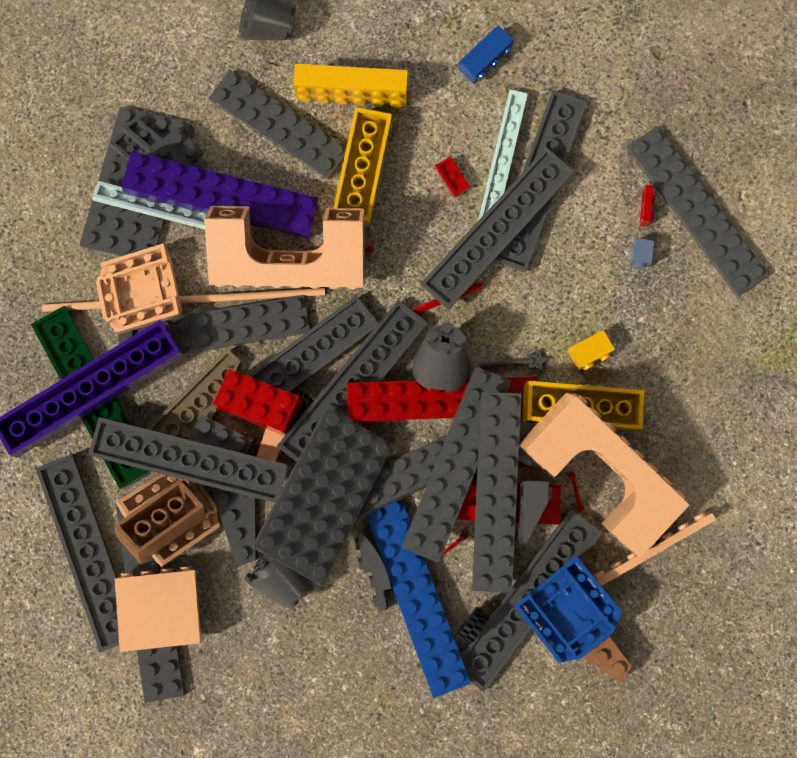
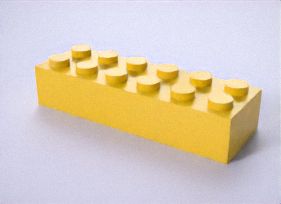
[293,64,408,108]
[334,107,392,227]
[522,381,644,431]

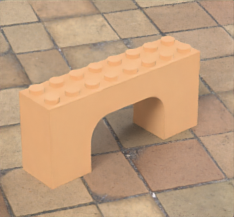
[204,206,365,289]
[519,393,689,558]

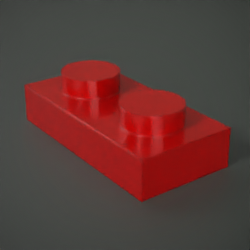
[435,156,470,198]
[639,185,656,227]

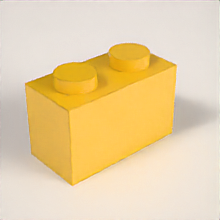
[568,330,615,371]

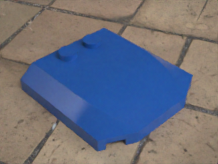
[514,556,622,663]

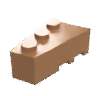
[584,636,632,683]

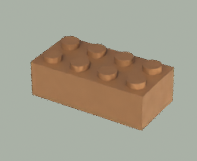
[114,479,205,564]

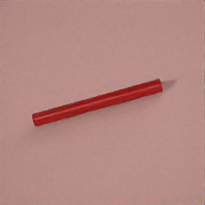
[410,282,483,314]

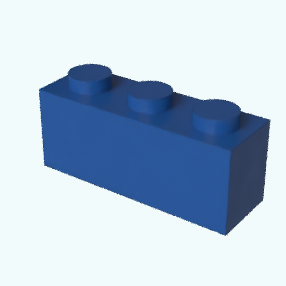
[458,25,514,84]

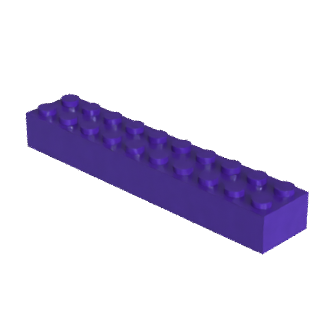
[121,151,318,239]
[0,320,184,458]

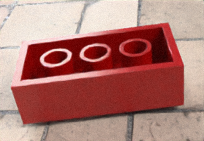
[213,369,303,436]

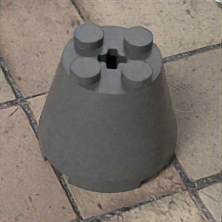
[238,0,296,40]
[413,322,471,392]
[244,554,314,610]

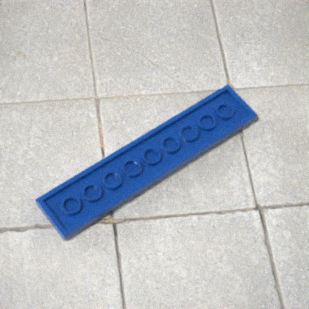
[366,499,471,698]

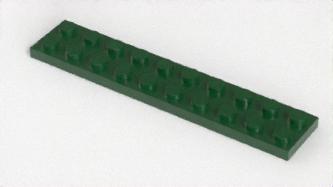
[31,306,152,489]

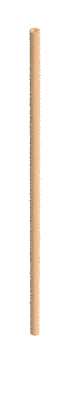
[42,288,325,312]

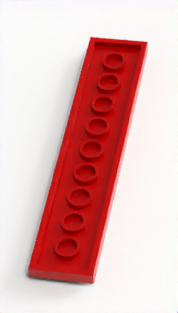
[346,376,538,422]

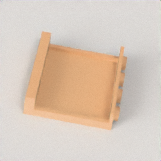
[115,566,204,652]

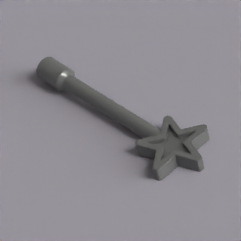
[479,350,548,371]

